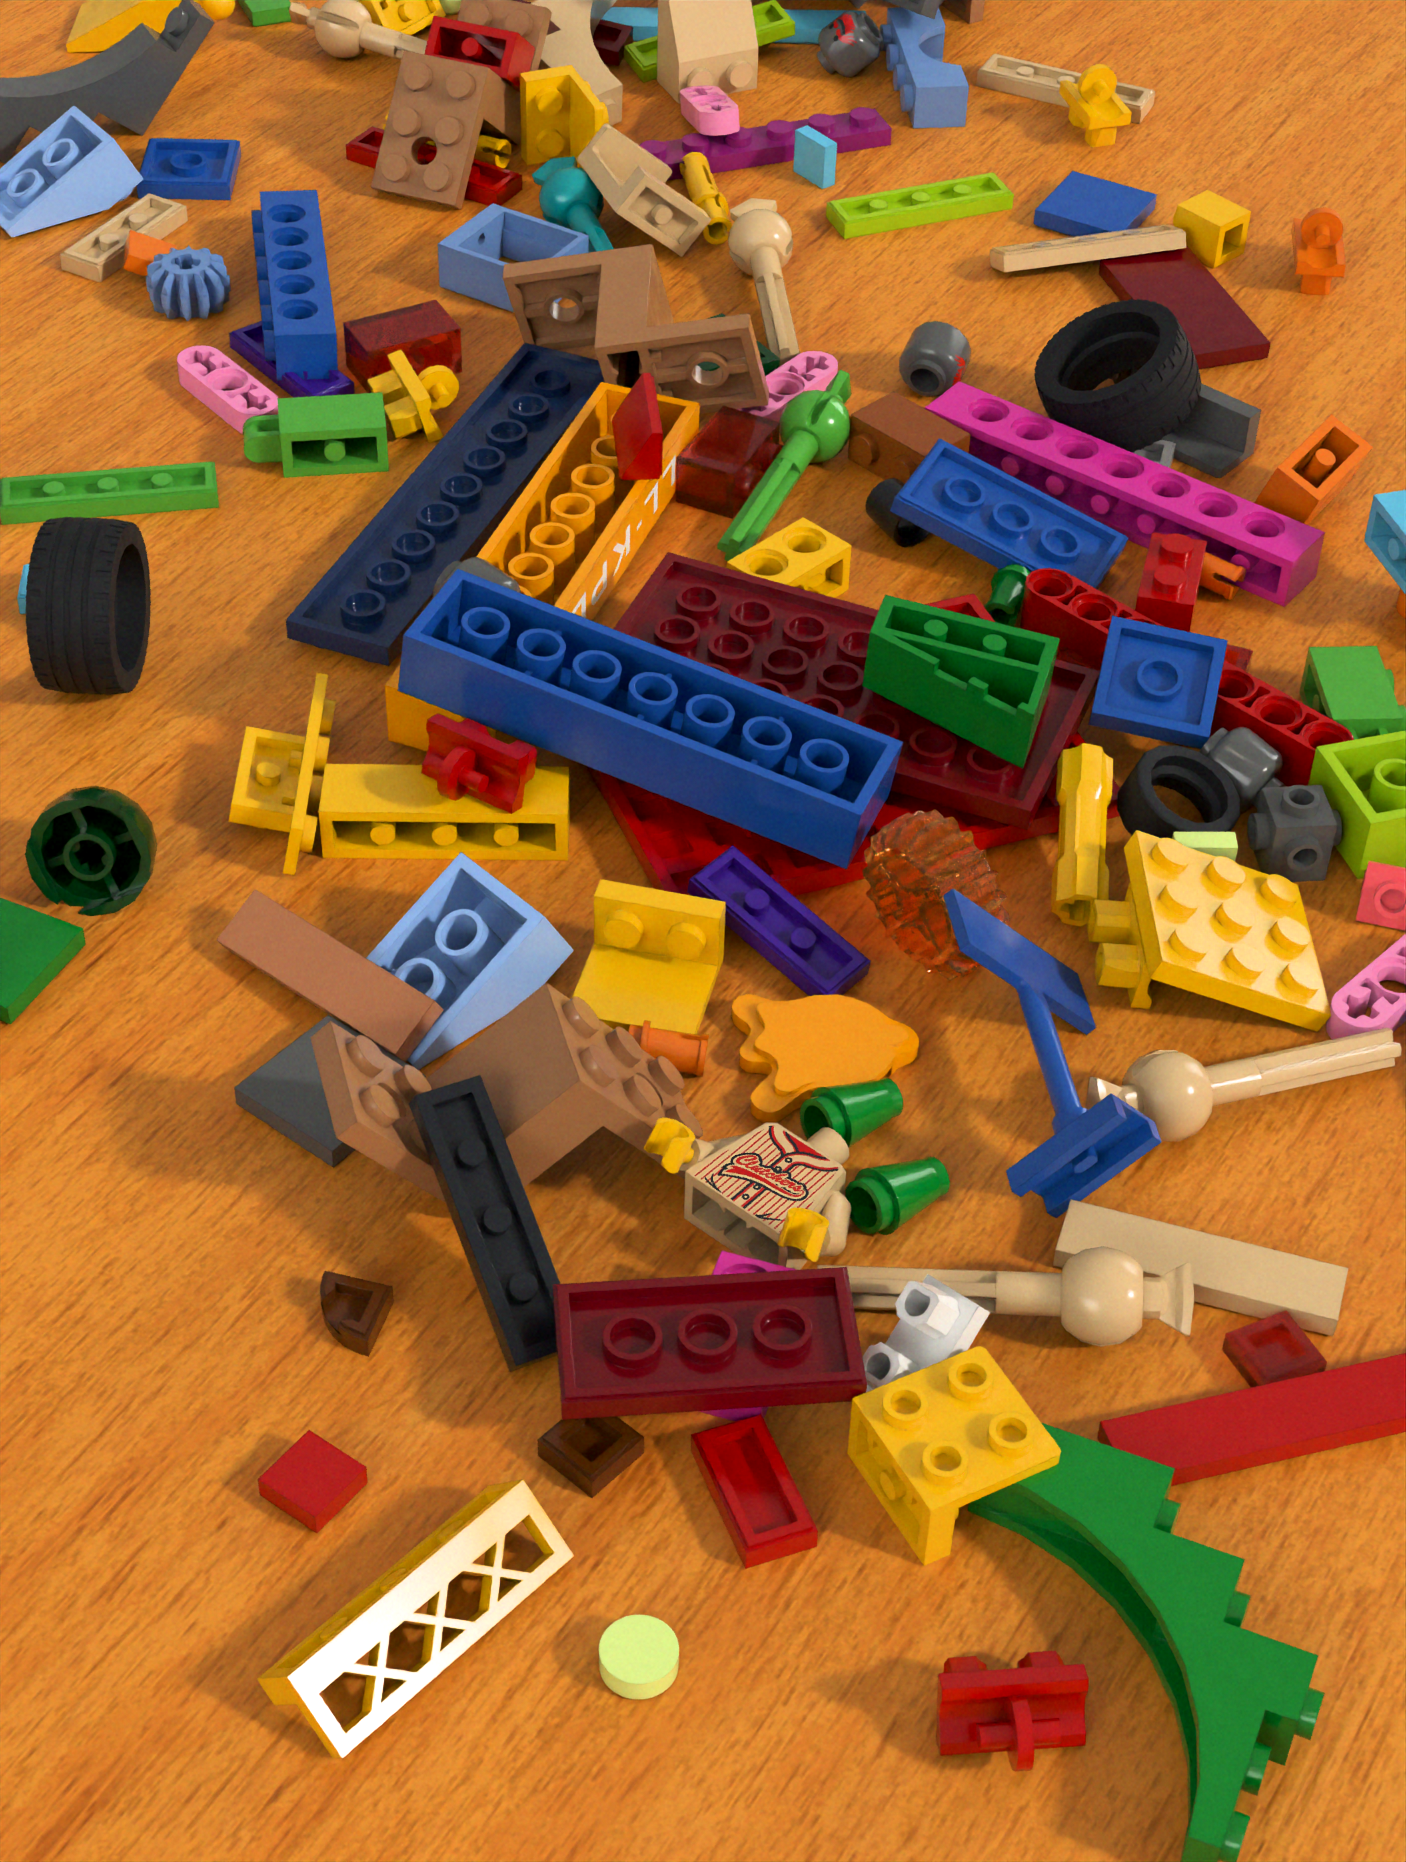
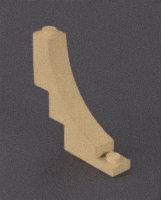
[531,0,623,126]

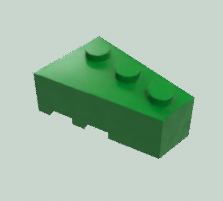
[862,595,1060,769]

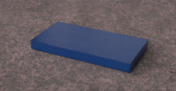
[890,438,1129,590]

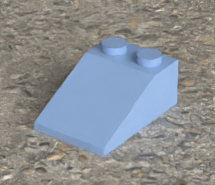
[0,106,143,237]
[366,852,574,1070]

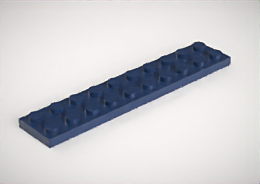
[286,343,605,666]

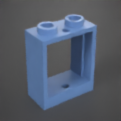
[438,203,589,312]

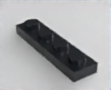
[409,1075,560,1372]

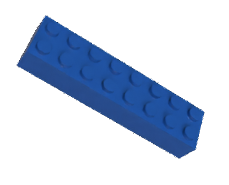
[398,569,903,869]

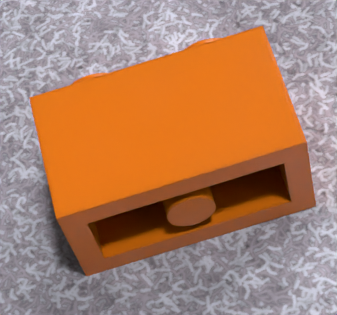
[1254,414,1373,525]

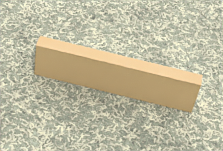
[976,54,1155,124]
[990,224,1186,272]
[1053,1199,1348,1337]

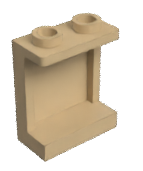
[577,124,711,257]

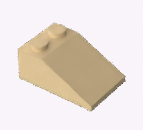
[657,0,759,104]

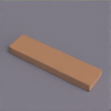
[217,890,444,1062]

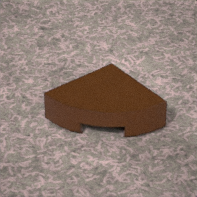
[320,1271,394,1357]

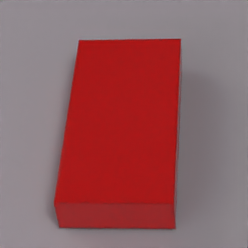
[691,1414,818,1569]

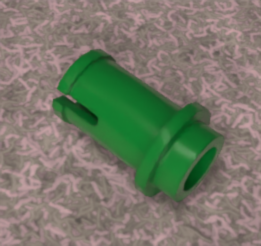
[984,564,1030,627]

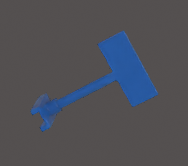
[943,889,1162,1218]

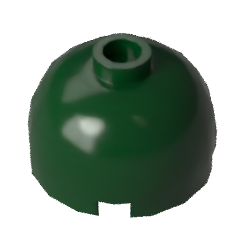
[25,786,157,916]

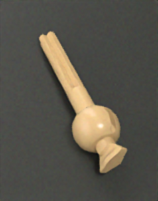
[289,0,427,60]
[728,198,800,365]
[1085,1028,1402,1142]
[817,1246,1195,1347]

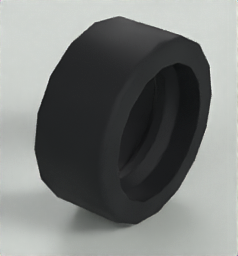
[1117,746,1240,839]

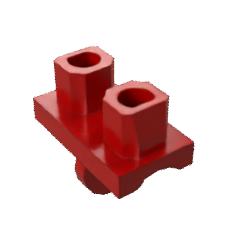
[421,714,537,814]
[936,1651,1089,1772]

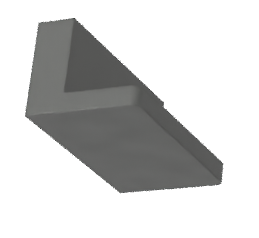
[1161,383,1261,478]

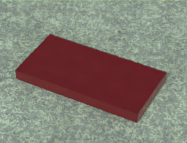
[1099,246,1270,369]
[553,1267,867,1420]

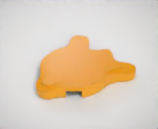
[731,994,919,1123]

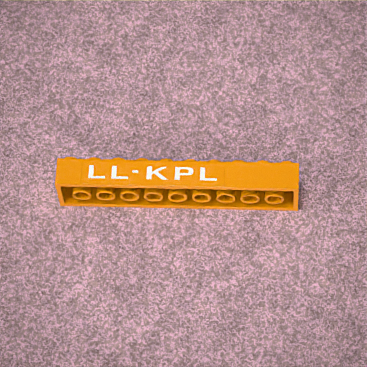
[385,382,700,751]

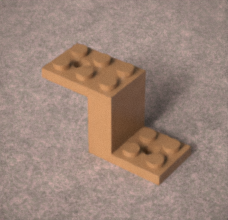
[371,0,552,210]
[503,244,769,414]
[310,983,703,1203]

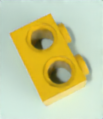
[726,517,852,598]

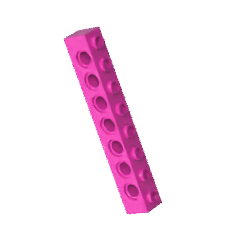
[925,381,1325,607]

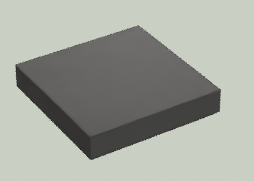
[234,1015,426,1168]

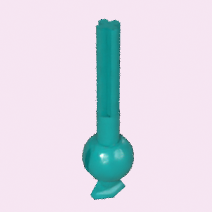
[532,156,614,253]

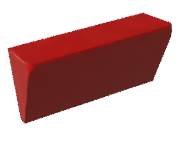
[612,373,663,480]

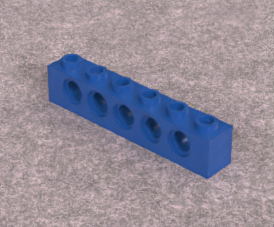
[251,190,338,381]

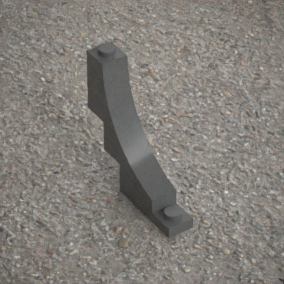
[0,0,215,164]

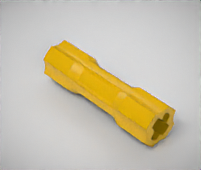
[1051,743,1113,926]

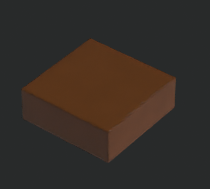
[538,1416,644,1498]

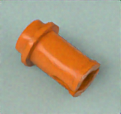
[1200,551,1246,601]
[629,1020,709,1077]

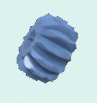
[146,246,231,321]

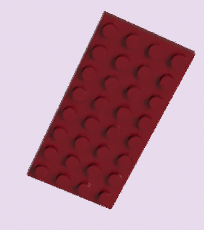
[613,552,1100,830]

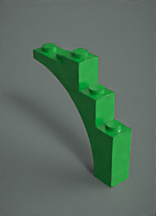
[968,1423,1325,1862]

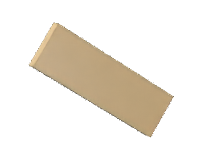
[60,193,188,283]

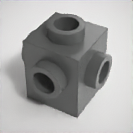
[1247,785,1342,882]

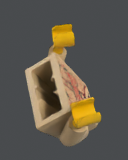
[643,1117,851,1270]

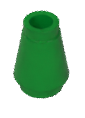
[800,1078,903,1148]
[845,1156,950,1235]

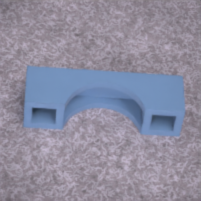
[879,7,969,129]

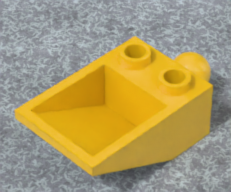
[66,0,235,53]

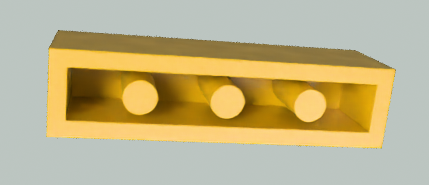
[318,764,570,861]

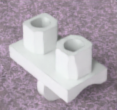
[862,1274,990,1392]

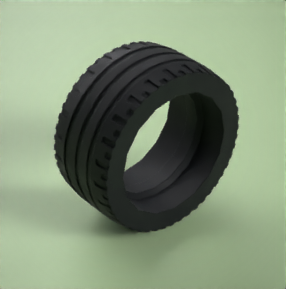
[1034,299,1201,453]
[26,517,151,695]

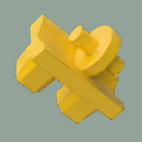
[1059,64,1132,147]
[368,350,459,443]
[1087,883,1152,1009]

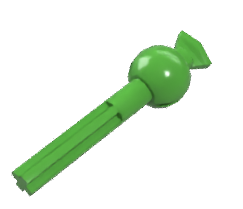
[717,370,852,561]

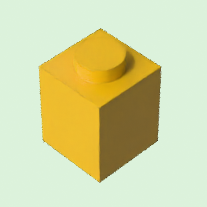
[1173,190,1251,269]

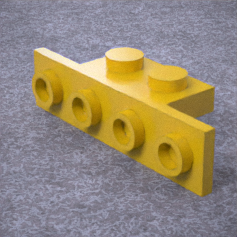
[228,673,336,875]

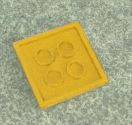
[1124,830,1331,1032]

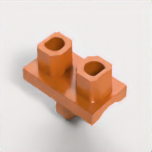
[1291,207,1346,295]

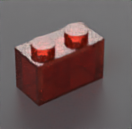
[343,300,462,393]
[676,405,783,519]

